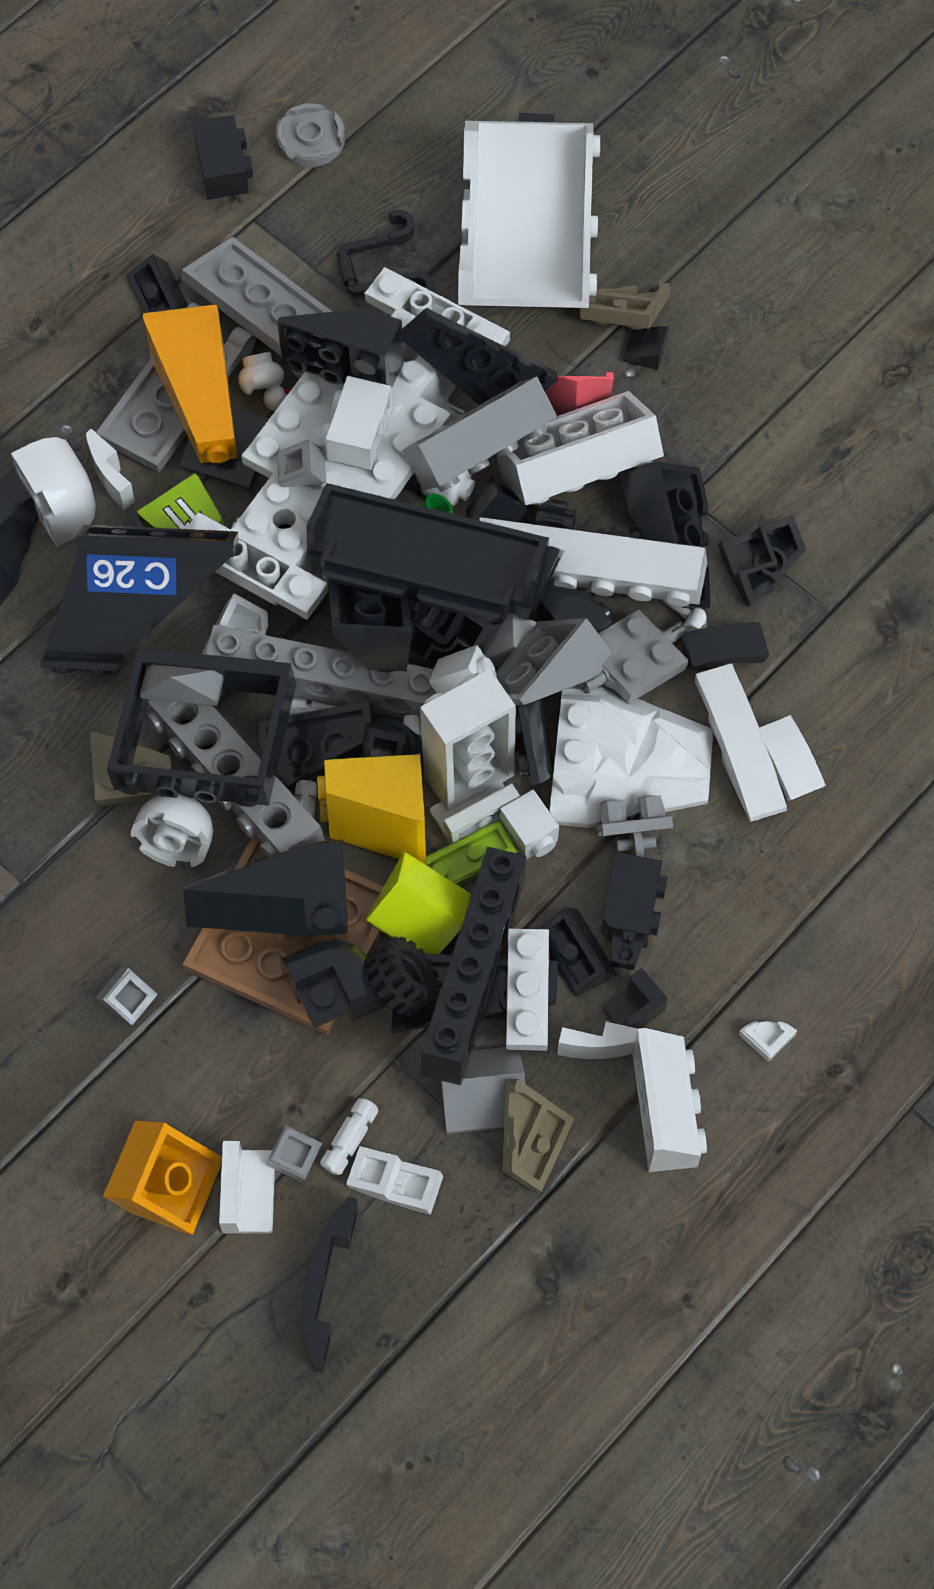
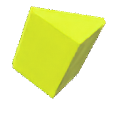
[364,852,471,954]

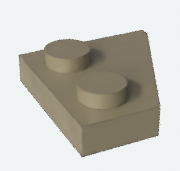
[580,283,670,330]
[90,731,172,806]
[502,1079,575,1192]

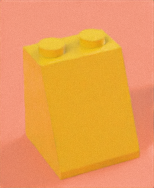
[317,754,426,865]

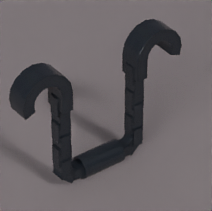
[337,210,434,297]

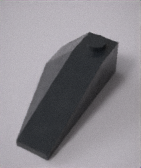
[621,461,710,610]
[0,466,39,606]
[183,840,348,936]

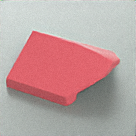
[545,372,614,415]

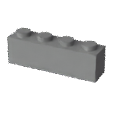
[403,376,557,492]

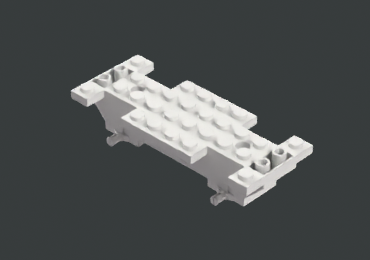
[186,267,510,620]

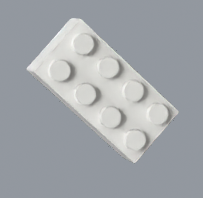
[496,391,664,505]
[420,669,516,810]

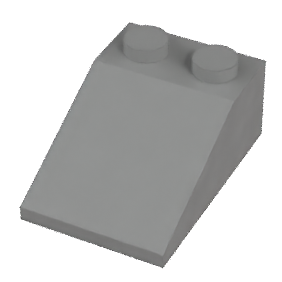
[496,618,612,705]

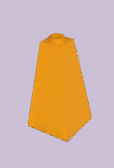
[143,304,238,463]

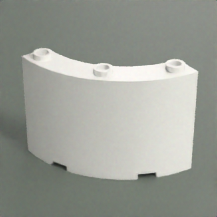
[458,121,600,308]

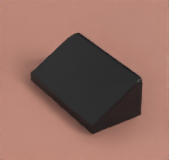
[126,254,188,313]
[538,907,617,997]

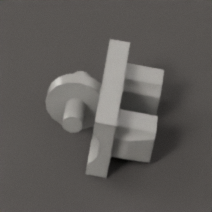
[595,795,673,857]

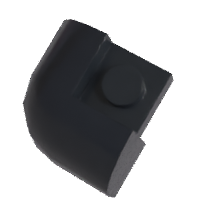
[409,613,504,669]
[280,939,388,1029]

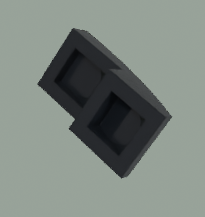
[681,622,769,671]

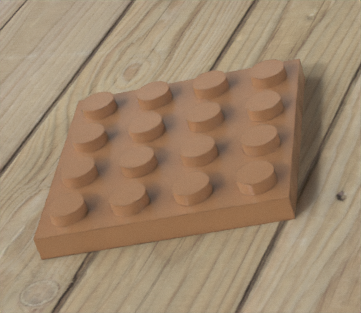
[183,835,384,1035]

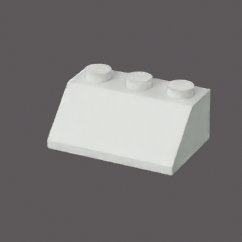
[632,1028,707,1172]

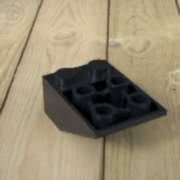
[277,308,404,387]

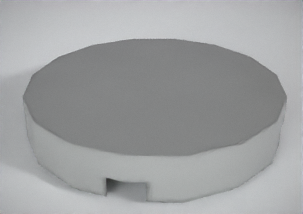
[276,103,345,167]

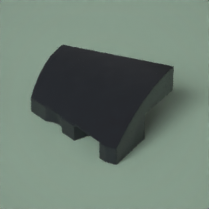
[718,515,806,607]

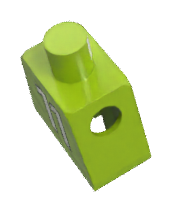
[137,473,224,529]

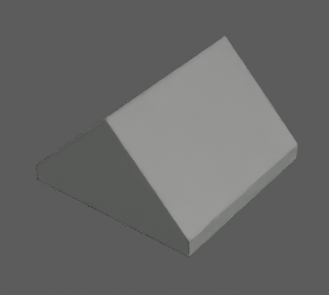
[441,1047,525,1135]

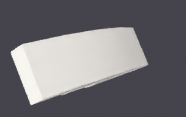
[695,663,787,822]

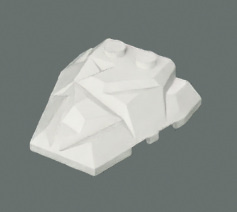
[550,684,713,828]

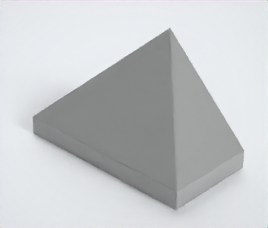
[140,664,224,706]

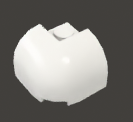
[11,437,96,547]

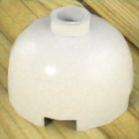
[130,794,213,867]

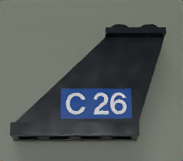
[41,525,238,675]

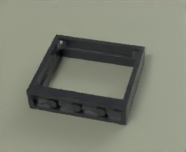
[107,648,296,807]

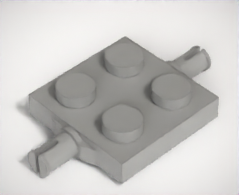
[579,610,689,704]

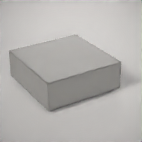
[266,1125,322,1183]

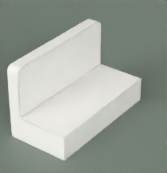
[430,781,520,844]
[219,1141,275,1234]

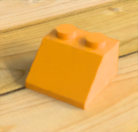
[103,1121,222,1235]

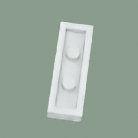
[506,929,549,1051]

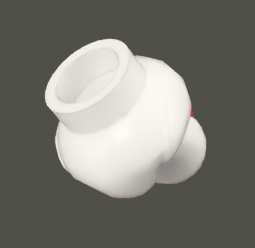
[238,352,291,411]

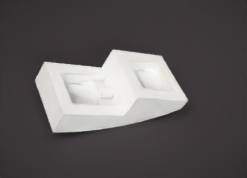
[86,429,135,511]
[759,715,826,801]
[557,1021,637,1059]
[346,1146,443,1215]

